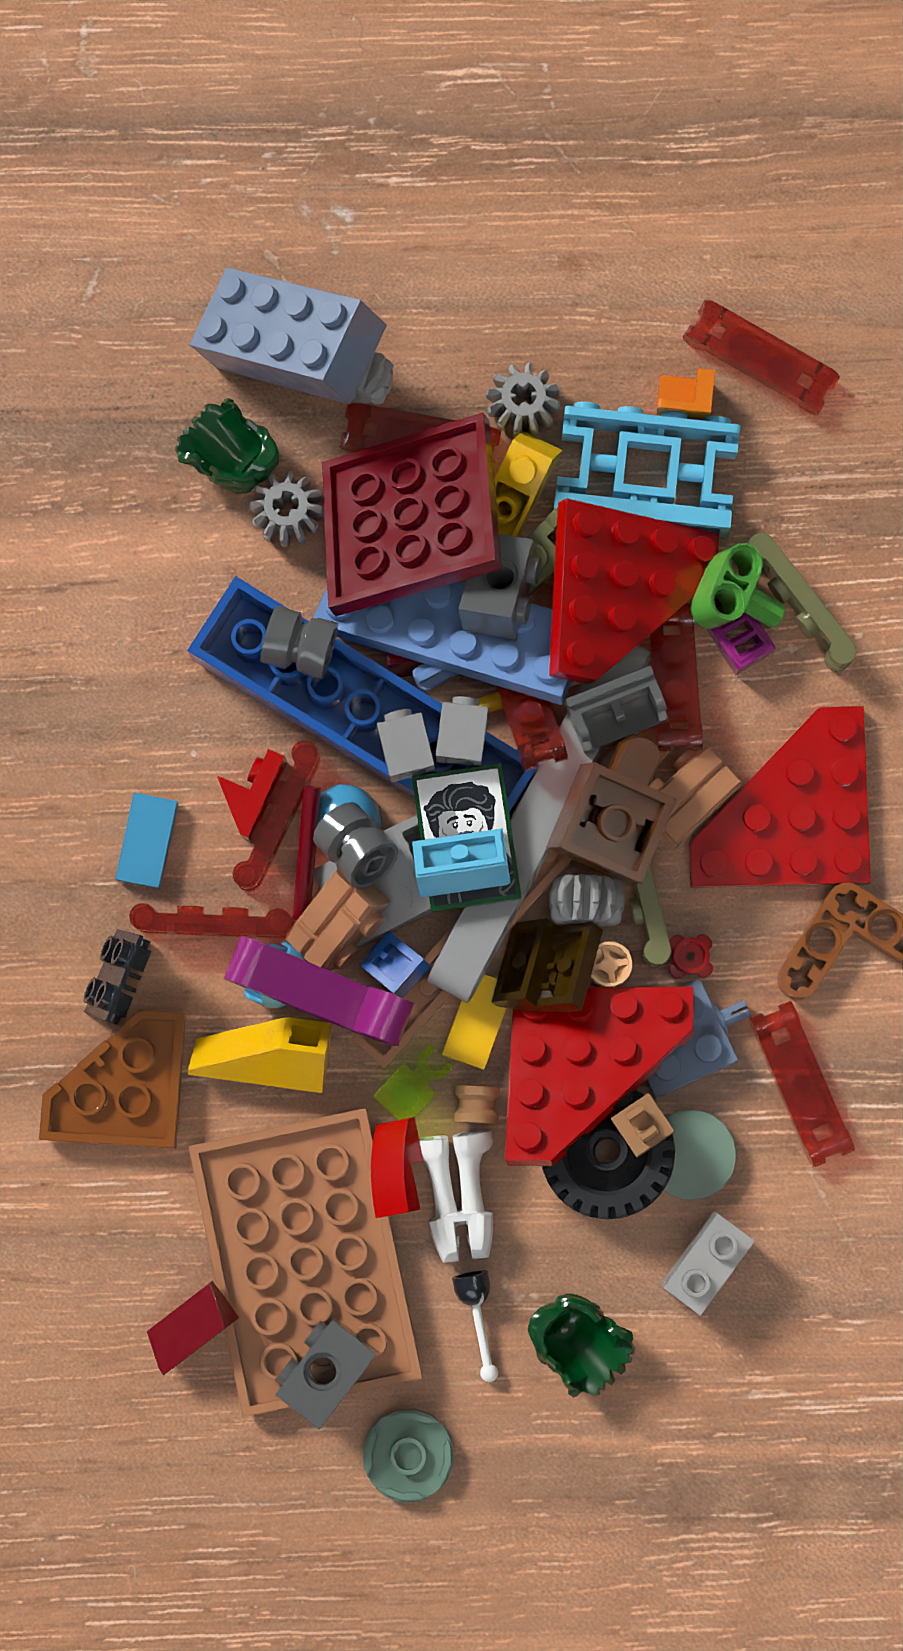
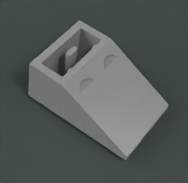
[314,815,432,948]

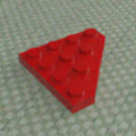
[549,498,719,684]
[689,706,871,888]
[505,987,695,1166]

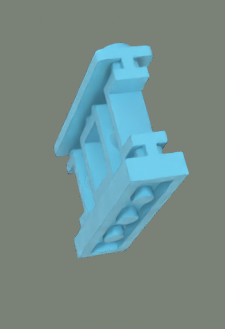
[554,402,741,538]

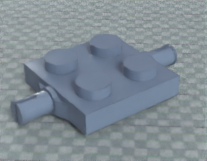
[647,979,751,1099]

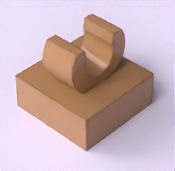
[611,1093,675,1158]

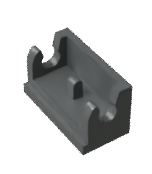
[566,666,668,754]

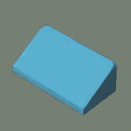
[412,828,510,897]

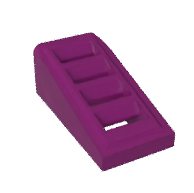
[690,598,776,676]

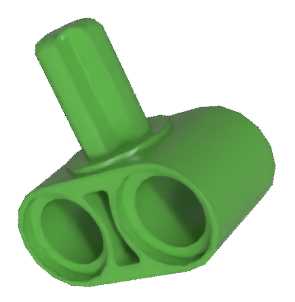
[690,543,786,629]

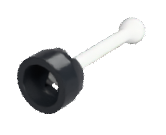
[452,1270,498,1382]

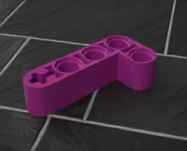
[223,936,415,1047]

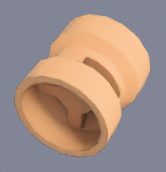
[590,942,632,987]

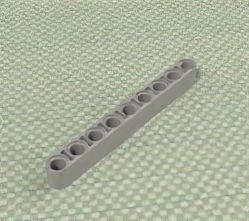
[427,646,652,1003]

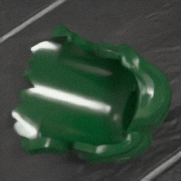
[175,398,279,494]
[528,1293,635,1398]

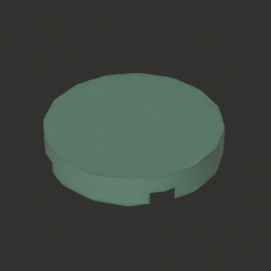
[664,1109,736,1200]
[363,1409,454,1503]

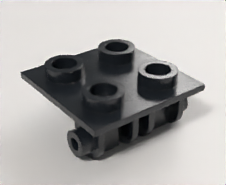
[83,929,152,1025]

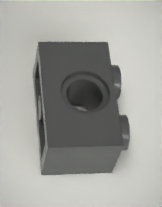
[458,534,542,640]
[275,1317,378,1430]

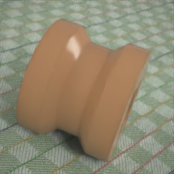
[454,1085,500,1124]

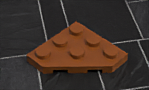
[39,1010,186,1148]

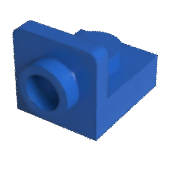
[360,931,431,998]

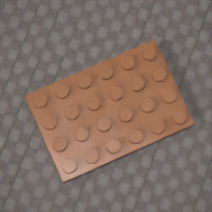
[188,1108,423,1417]

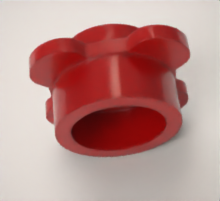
[669,934,713,979]

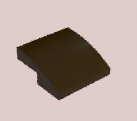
[491,918,603,1012]

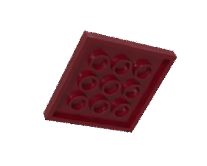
[322,412,502,616]

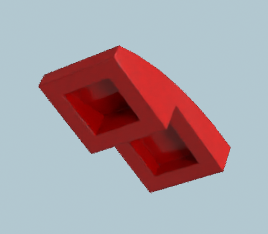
[371,1117,424,1219]

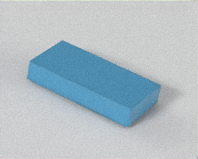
[115,793,179,889]

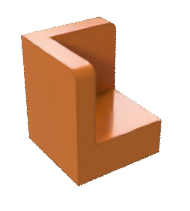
[656,368,715,421]

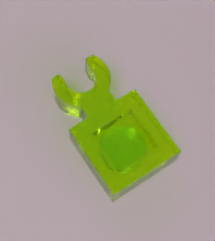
[373,1045,452,1120]

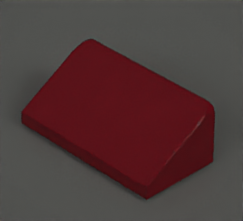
[147,1281,239,1376]

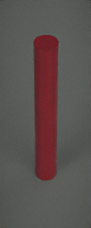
[292,786,322,920]

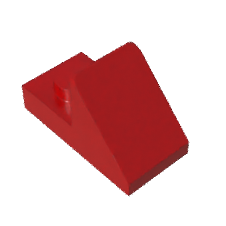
[217,749,288,843]

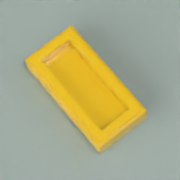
[442,975,506,1070]

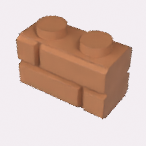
[649,745,742,849]
[285,870,390,971]

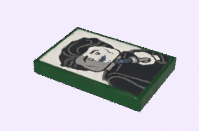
[412,763,522,913]

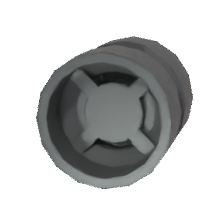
[261,606,338,680]
[313,802,398,888]

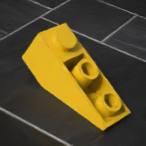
[495,431,562,537]
[188,1017,332,1093]

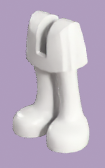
[419,1130,494,1263]

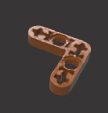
[777,883,903,999]

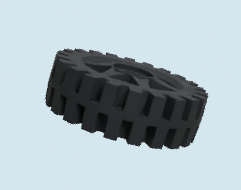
[542,1090,675,1220]

